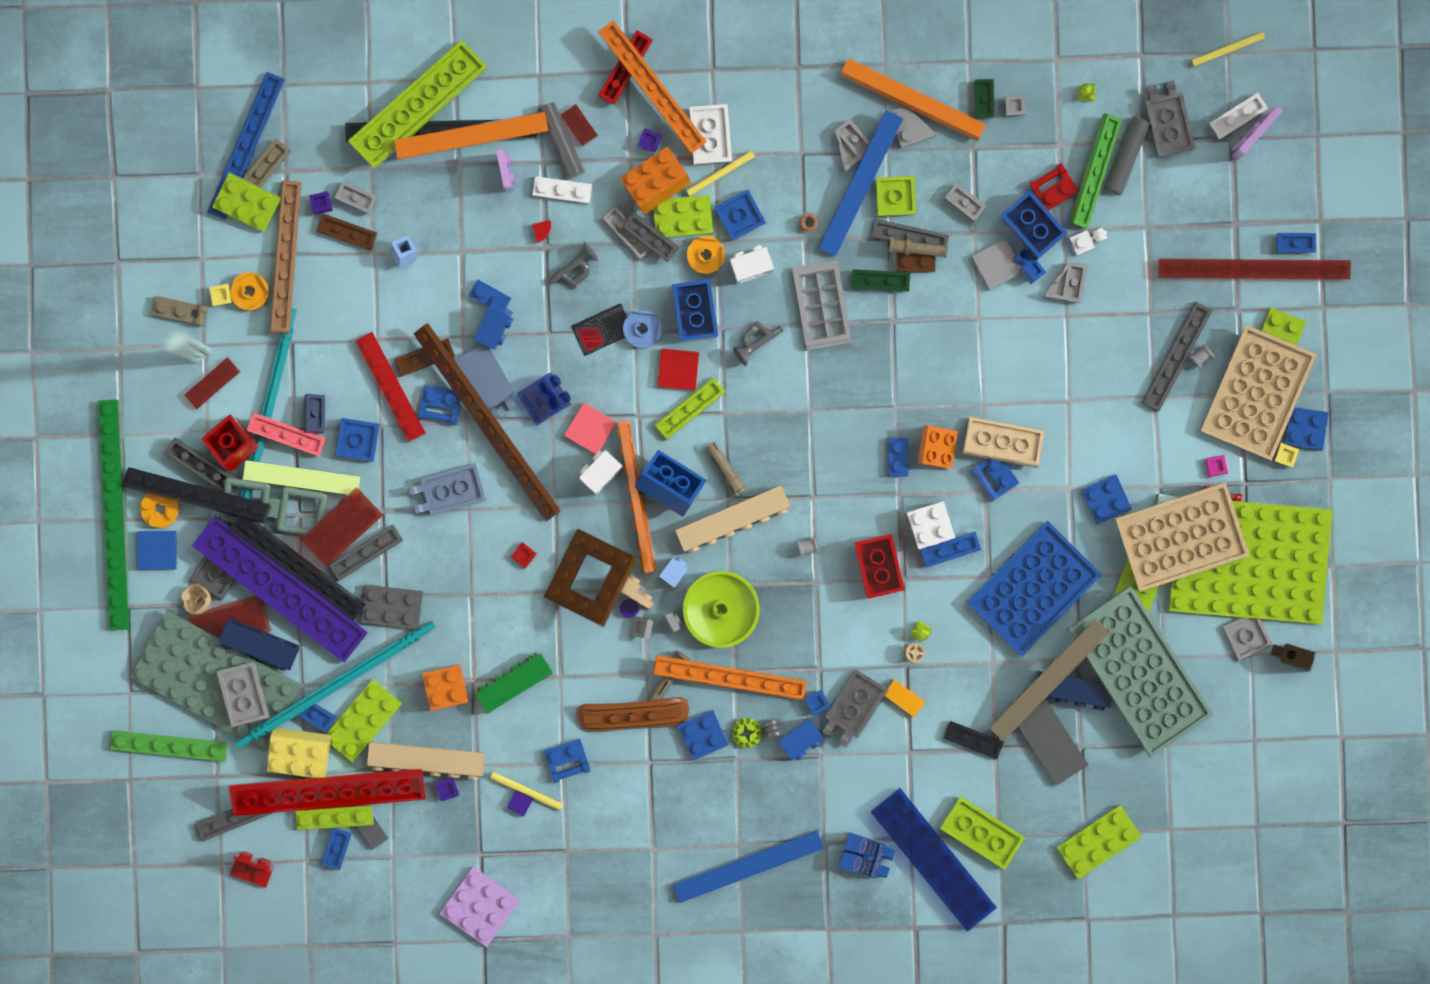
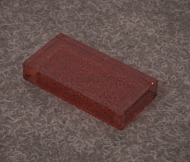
[561,104,598,147]

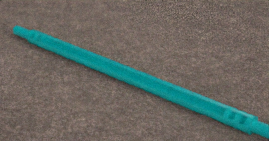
[240,308,297,499]
[234,621,435,749]

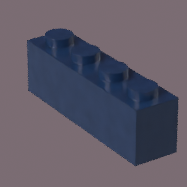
[218,617,300,671]
[1035,671,1112,711]

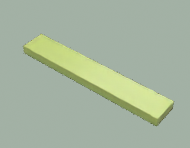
[243,461,360,496]

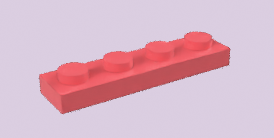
[246,412,326,456]

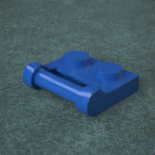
[418,385,461,426]
[970,459,1019,502]
[544,739,591,783]

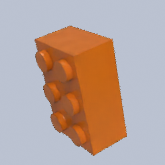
[620,146,692,215]

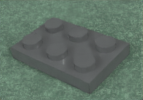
[361,585,423,629]

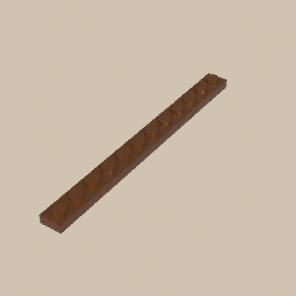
[413,323,561,521]

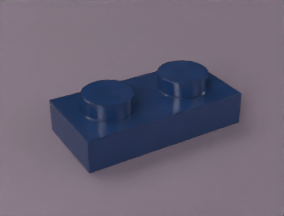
[304,394,325,434]

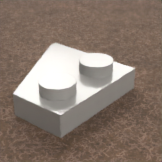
[890,106,936,148]
[835,118,870,172]
[1044,262,1088,303]

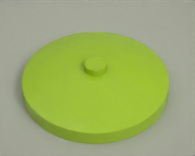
[683,571,760,648]

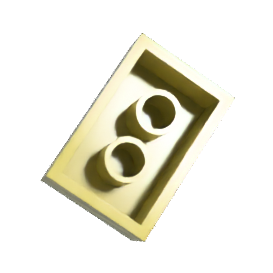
[267,728,331,778]

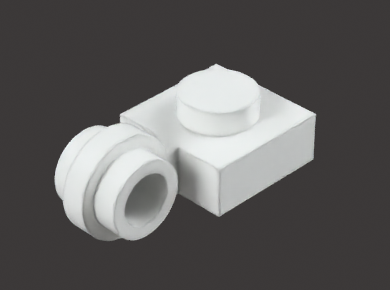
[1069,228,1107,256]

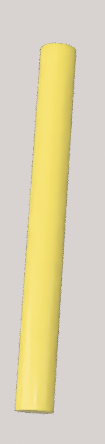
[1191,32,1265,67]
[686,151,755,196]
[490,772,563,811]

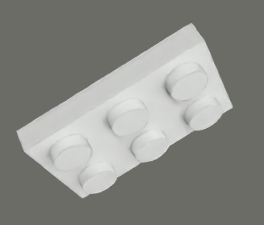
[689,104,732,165]

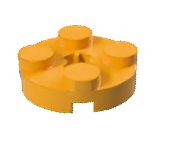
[687,236,725,274]
[230,272,269,311]
[141,493,180,528]

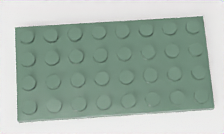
[1067,586,1213,757]
[130,610,302,752]

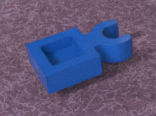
[1013,249,1046,284]

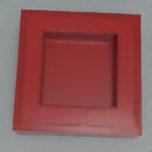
[511,542,537,569]

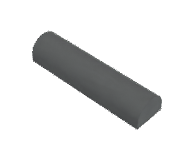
[537,102,585,180]
[1104,116,1150,195]
[164,437,238,494]

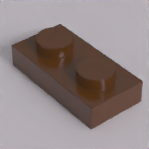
[897,253,935,272]

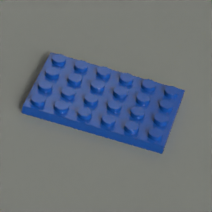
[966,521,1102,657]

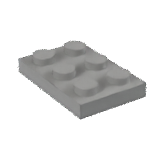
[217,661,270,727]

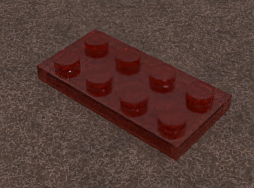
[300,487,383,567]
[187,596,272,638]

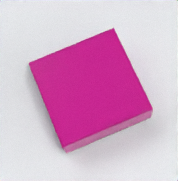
[1205,455,1228,478]

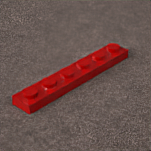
[355,332,426,442]

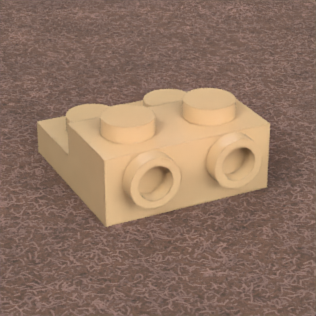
[622,575,654,609]

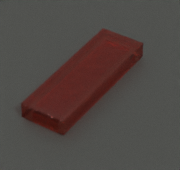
[184,357,241,410]

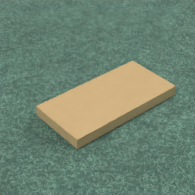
[963,416,1044,468]

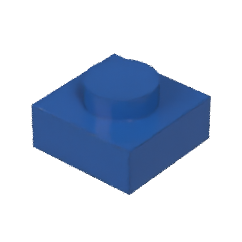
[804,690,830,716]

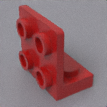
[230,851,275,888]

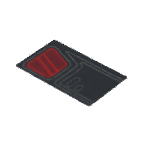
[571,303,627,356]

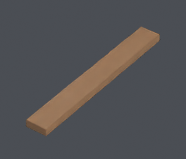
[270,180,302,334]

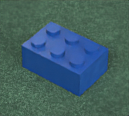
[999,190,1067,260]
[672,279,718,343]
[634,449,707,517]

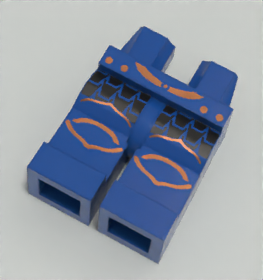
[839,832,895,878]

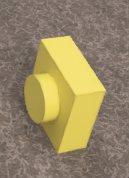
[209,284,232,307]
[1274,443,1299,468]

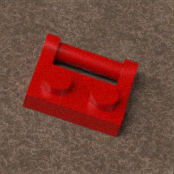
[1028,163,1079,211]

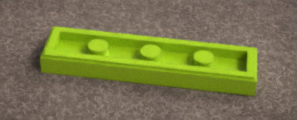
[654,377,726,440]

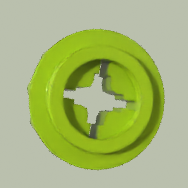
[732,718,762,748]

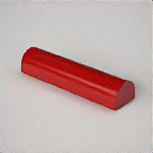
[598,30,653,106]

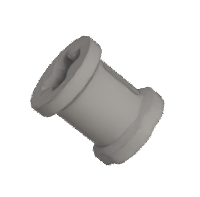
[1189,344,1215,369]
[797,536,820,557]

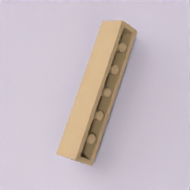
[675,486,790,554]
[367,742,485,780]

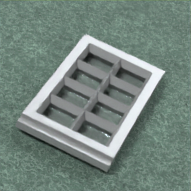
[792,260,852,351]

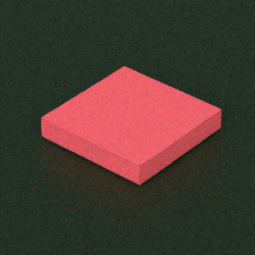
[564,403,617,454]

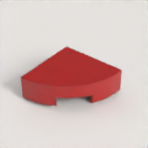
[532,220,552,243]

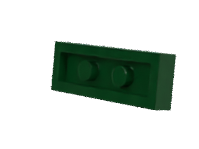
[852,269,910,292]

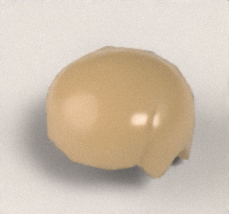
[181,584,211,615]

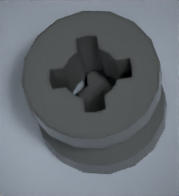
[761,719,783,739]

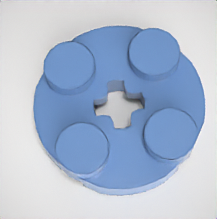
[623,310,661,348]

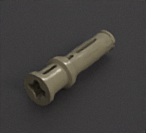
[889,237,948,258]
[705,442,748,498]
[647,650,691,701]

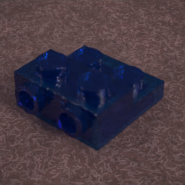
[517,372,571,426]

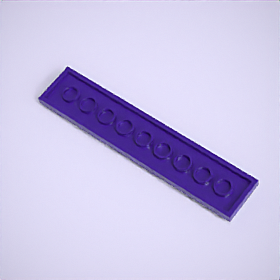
[192,515,368,663]

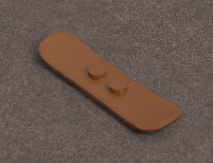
[576,697,689,732]

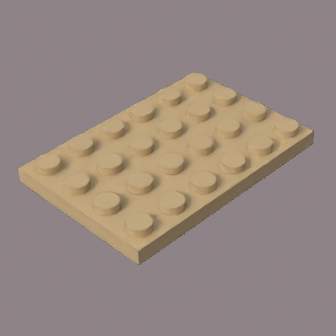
[1200,325,1317,461]
[1115,482,1250,592]

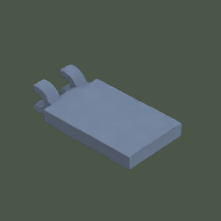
[455,344,517,418]
[409,463,486,516]

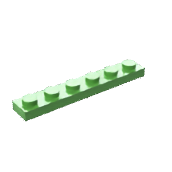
[1069,113,1122,229]
[110,730,228,762]

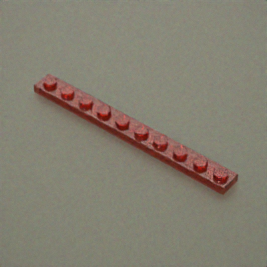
[1158,259,1351,280]

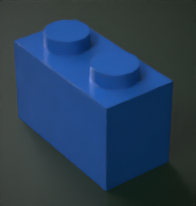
[474,302,514,350]
[778,719,823,761]

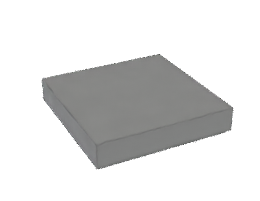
[972,238,1022,290]
[1222,617,1273,661]

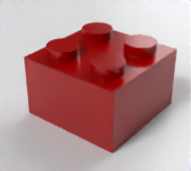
[201,414,260,472]

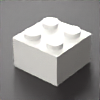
[730,245,774,284]
[579,450,623,495]
[906,501,955,550]

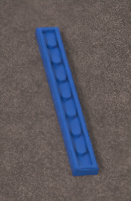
[207,72,285,220]
[818,110,903,256]
[674,831,824,903]

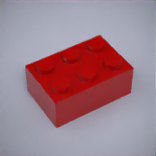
[854,534,905,599]

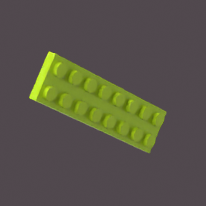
[348,40,488,170]

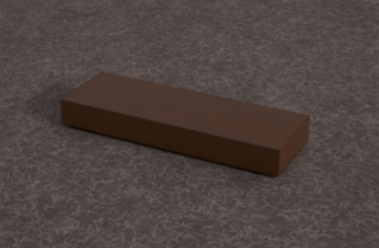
[317,213,378,251]
[395,338,455,377]

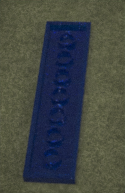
[870,788,997,932]

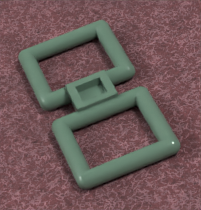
[219,477,328,538]

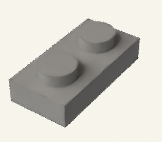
[335,181,378,214]
[944,183,987,222]

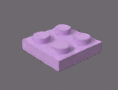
[496,149,516,192]

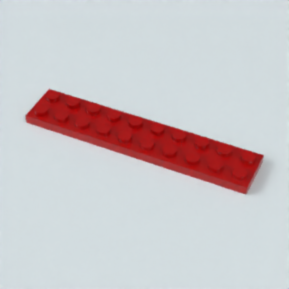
[229,769,426,816]

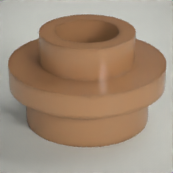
[799,213,818,233]

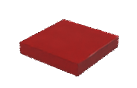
[658,348,699,390]

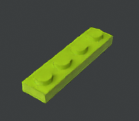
[295,805,374,830]

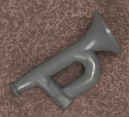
[548,242,598,289]
[733,321,783,366]

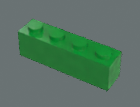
[475,652,554,714]

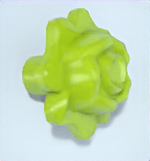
[1077,82,1097,102]
[910,621,932,641]

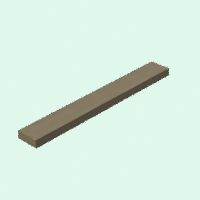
[990,618,1110,741]

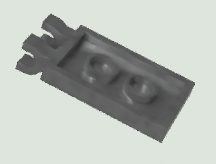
[1144,80,1195,157]
[822,669,888,748]

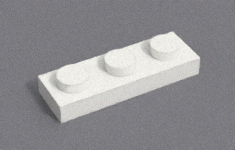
[1209,93,1268,140]
[533,176,592,204]

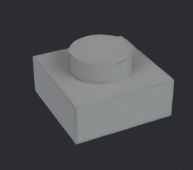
[1005,95,1026,116]
[665,612,682,632]
[631,617,653,639]

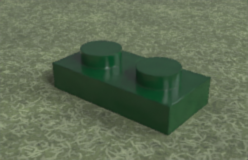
[974,79,995,118]

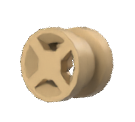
[905,643,925,662]

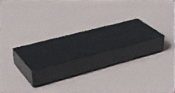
[943,721,1004,759]

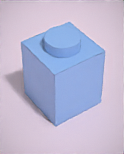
[390,235,417,268]
[659,557,688,588]

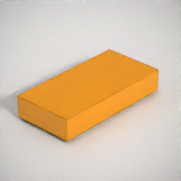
[885,679,925,717]

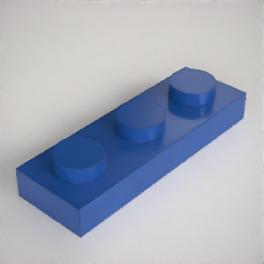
[920,532,981,568]

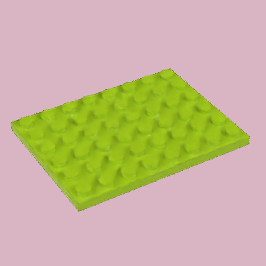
[1168,496,1333,624]

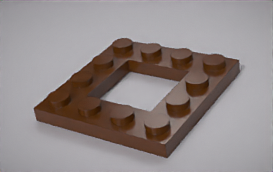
[544,528,638,627]

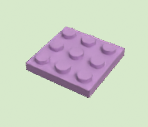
[1231,106,1283,160]
[440,866,520,947]

